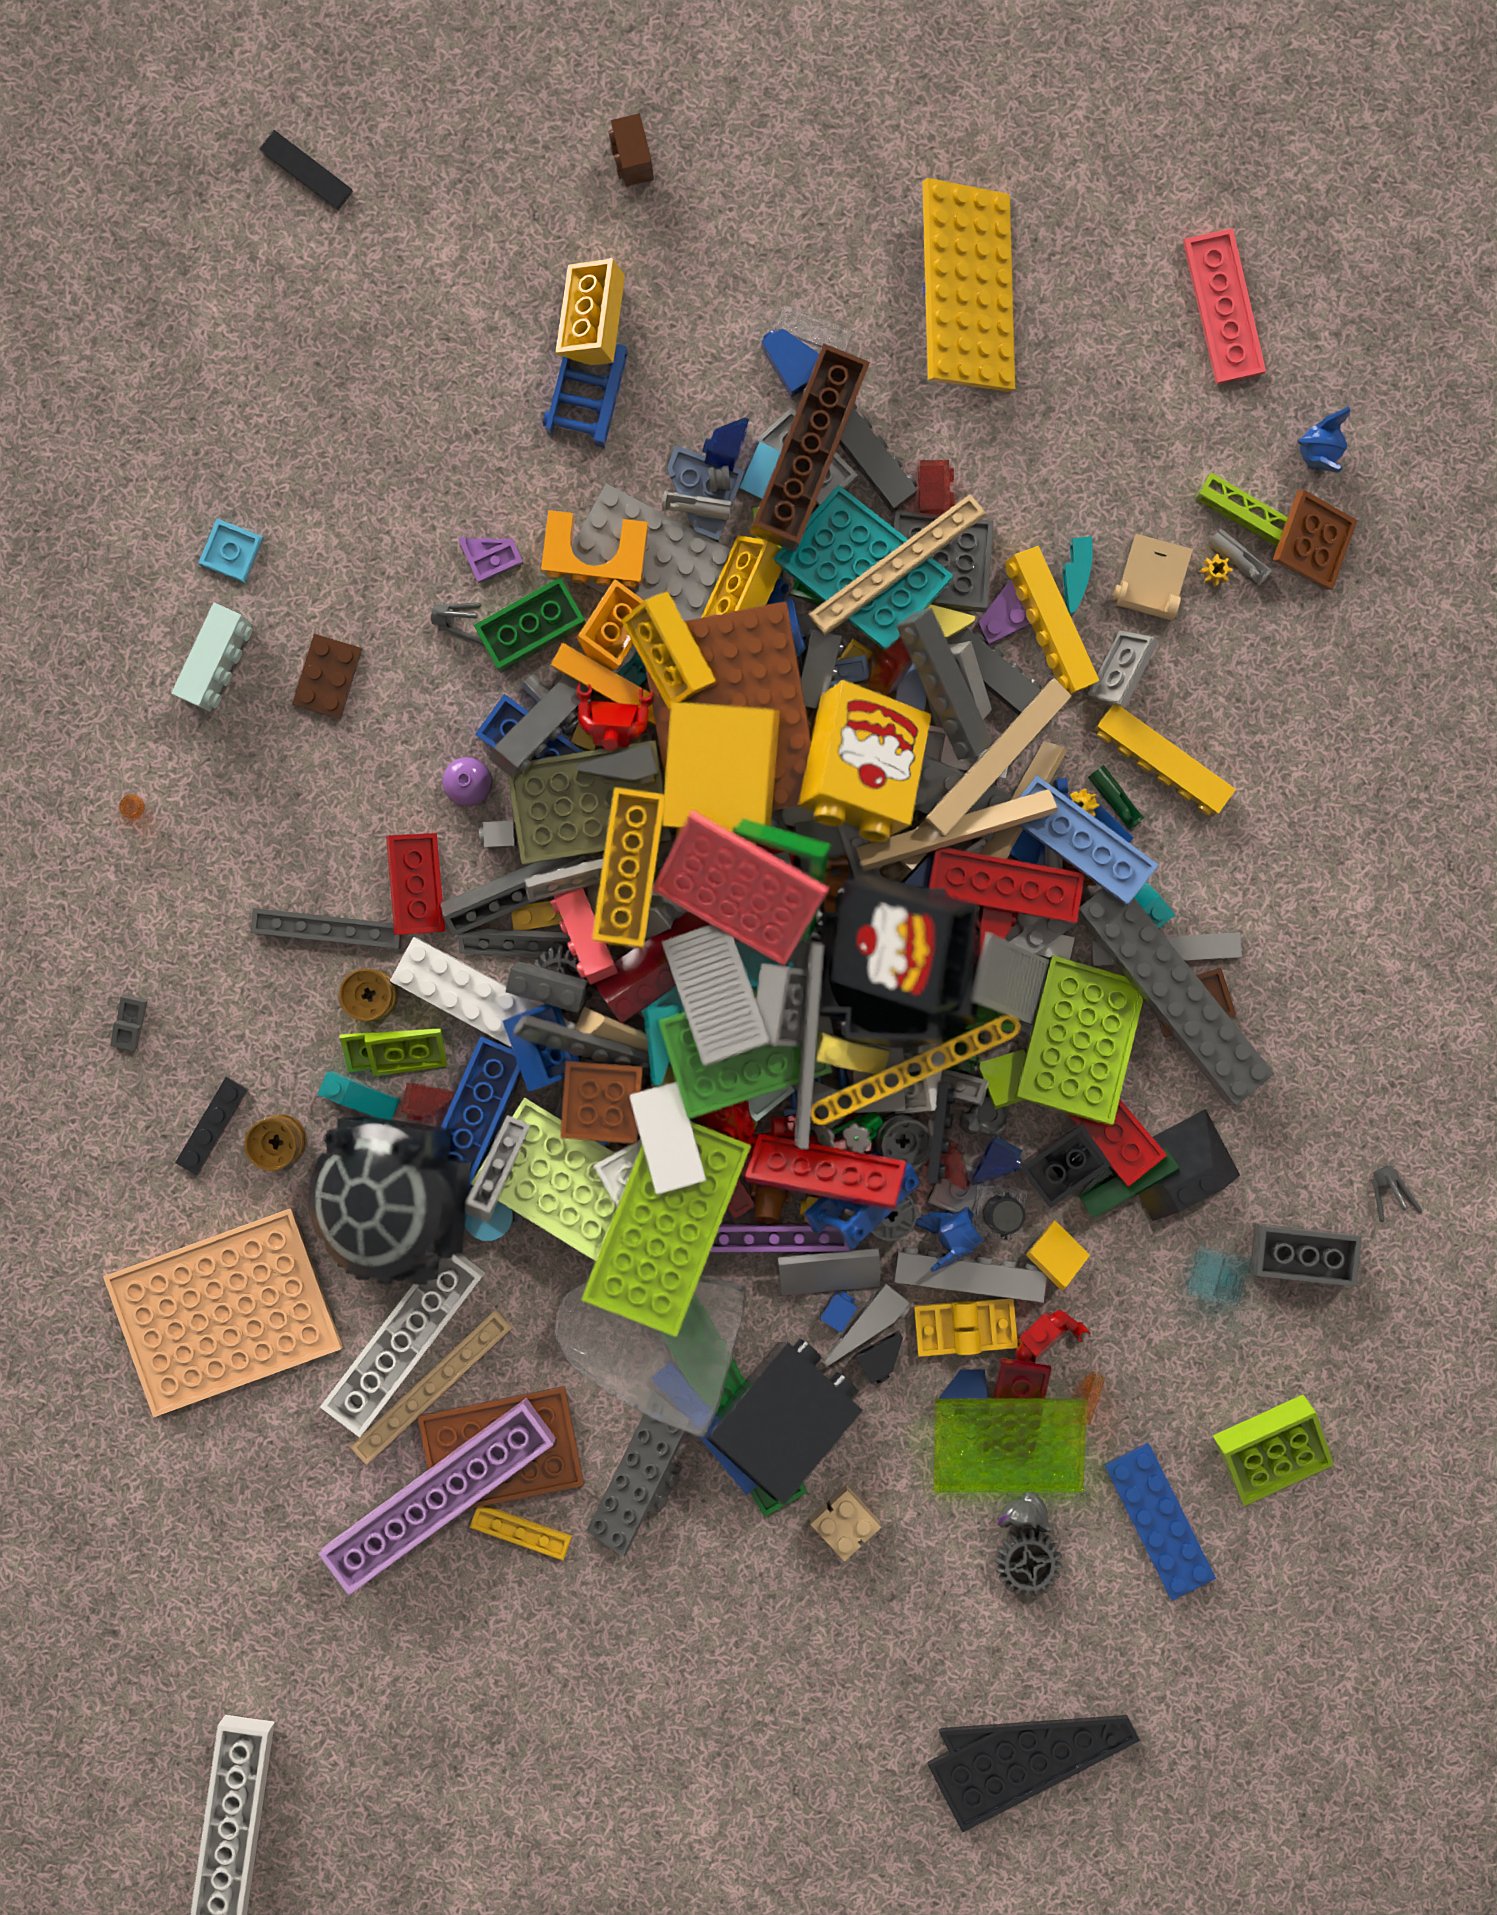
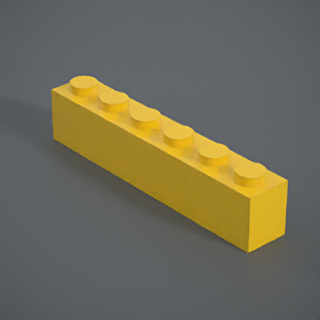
[1004,545,1100,695]
[1094,705,1236,816]

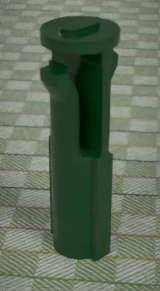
[1088,765,1145,830]

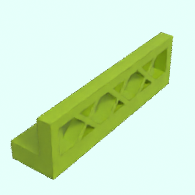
[1195,472,1288,547]

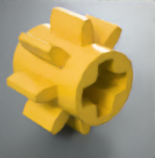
[1200,554,1233,587]
[1070,789,1100,817]

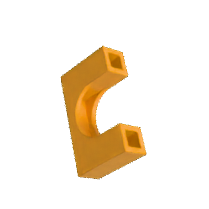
[541,510,649,589]

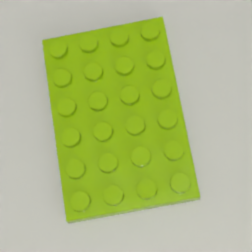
[1015,955,1143,1126]

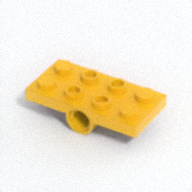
[914,1297,1018,1357]

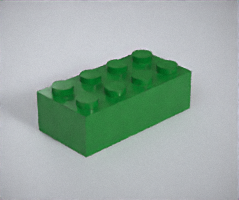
[473,577,586,673]

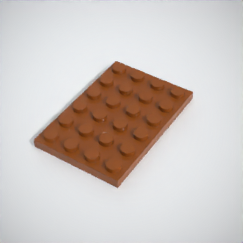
[418,1386,584,1510]

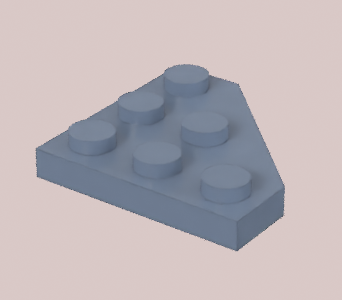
[667,445,745,542]

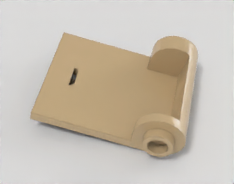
[1112,534,1193,621]

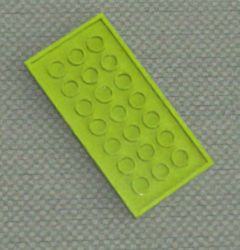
[581,1122,751,1337]

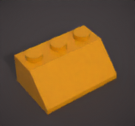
[577,579,644,671]

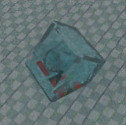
[1187,1245,1251,1306]

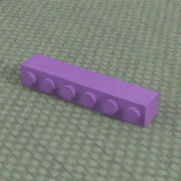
[710,1223,850,1252]

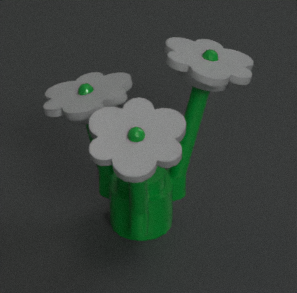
[814,1112,883,1154]

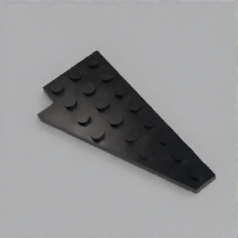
[927,1715,1140,1833]

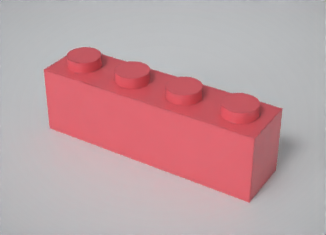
[550,888,618,985]

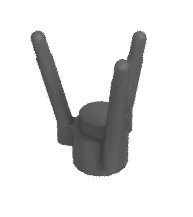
[431,603,485,646]
[1370,1165,1422,1222]

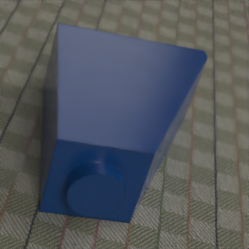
[761,328,819,398]

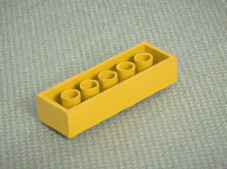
[592,788,665,949]

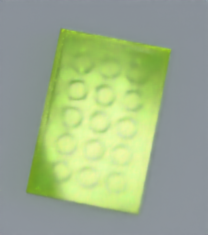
[933,1398,1087,1493]

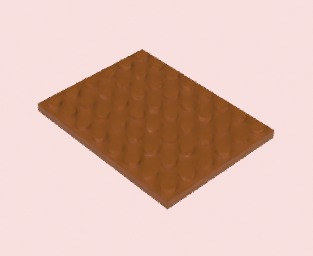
[645,602,811,828]

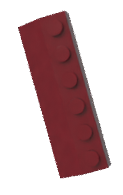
[594,911,740,1023]

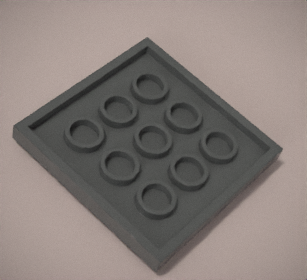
[893,510,994,613]

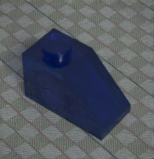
[702,418,749,473]
[969,1136,1022,1186]

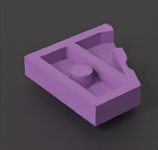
[458,537,524,583]
[977,580,1031,645]

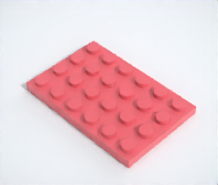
[652,810,828,966]

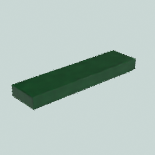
[1080,1148,1180,1221]

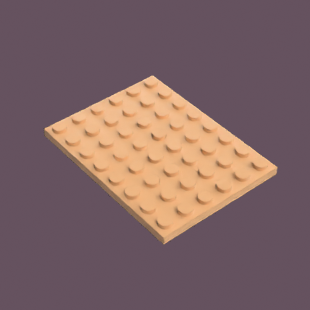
[103,1207,343,1417]

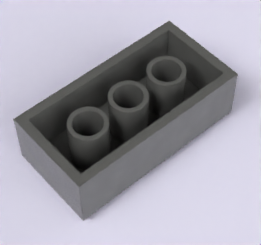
[914,755,1012,841]
[1250,1223,1362,1287]

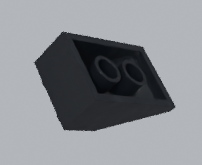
[1019,1124,1111,1209]

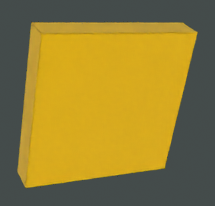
[1026,1220,1090,1290]

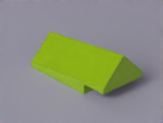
[340,1029,447,1076]

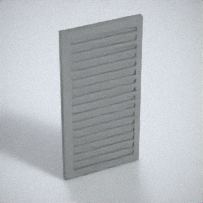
[662,924,770,1066]
[971,933,1050,1025]

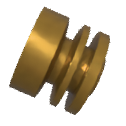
[338,968,398,1021]
[244,1114,307,1171]

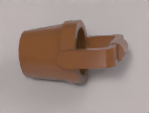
[750,1182,791,1224]

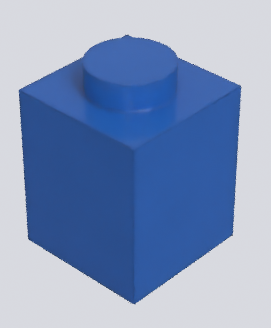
[820,1291,858,1333]

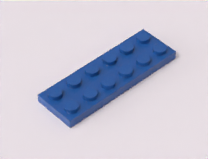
[1104,1442,1216,1600]

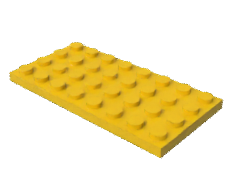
[922,178,1015,392]

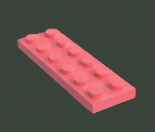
[1183,228,1266,385]

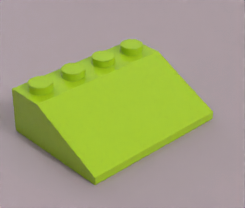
[1213,1394,1334,1506]

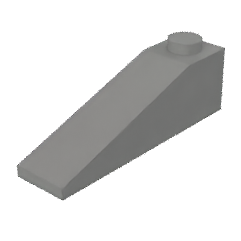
[465,1115,530,1223]
[823,1281,910,1366]

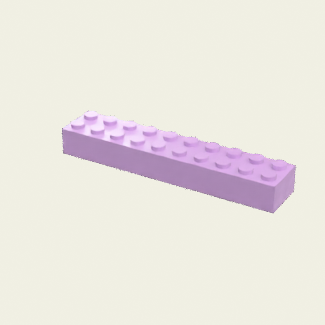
[319,1398,556,1595]

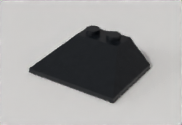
[1139,1109,1240,1221]

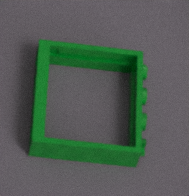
[732,819,831,942]

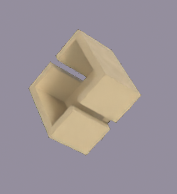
[810,1484,881,1562]

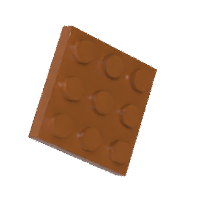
[1273,490,1357,590]
[560,1061,643,1143]

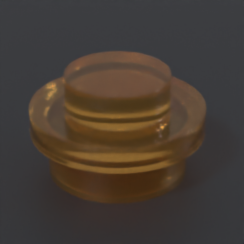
[119,794,145,819]

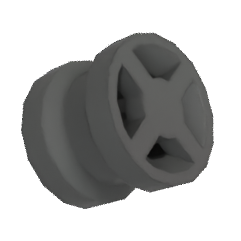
[708,465,731,493]

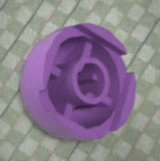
[442,757,492,807]

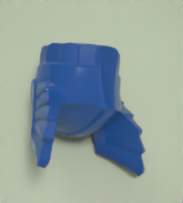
[1298,407,1351,473]
[915,1207,985,1272]

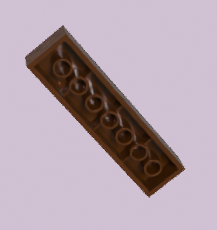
[749,343,870,552]

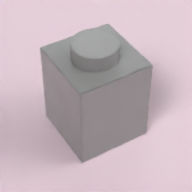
[479,821,517,849]

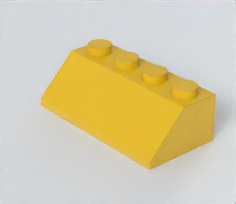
[556,259,625,365]
[701,535,782,618]
[621,591,716,709]

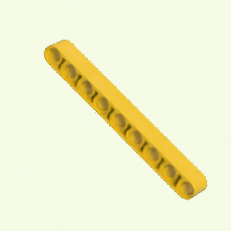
[811,1015,1020,1124]

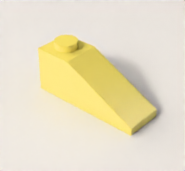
[815,1031,890,1074]

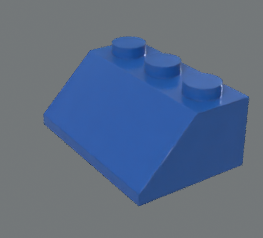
[502,1004,580,1092]

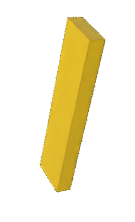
[470,1505,572,1561]

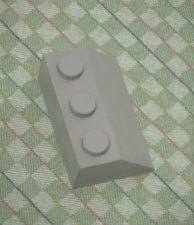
[923,641,992,728]
[755,964,808,1046]

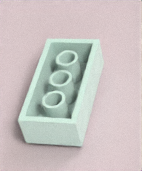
[171,602,253,712]

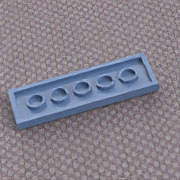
[1018,776,1159,906]

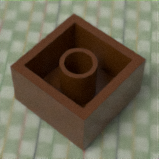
[608,113,654,187]

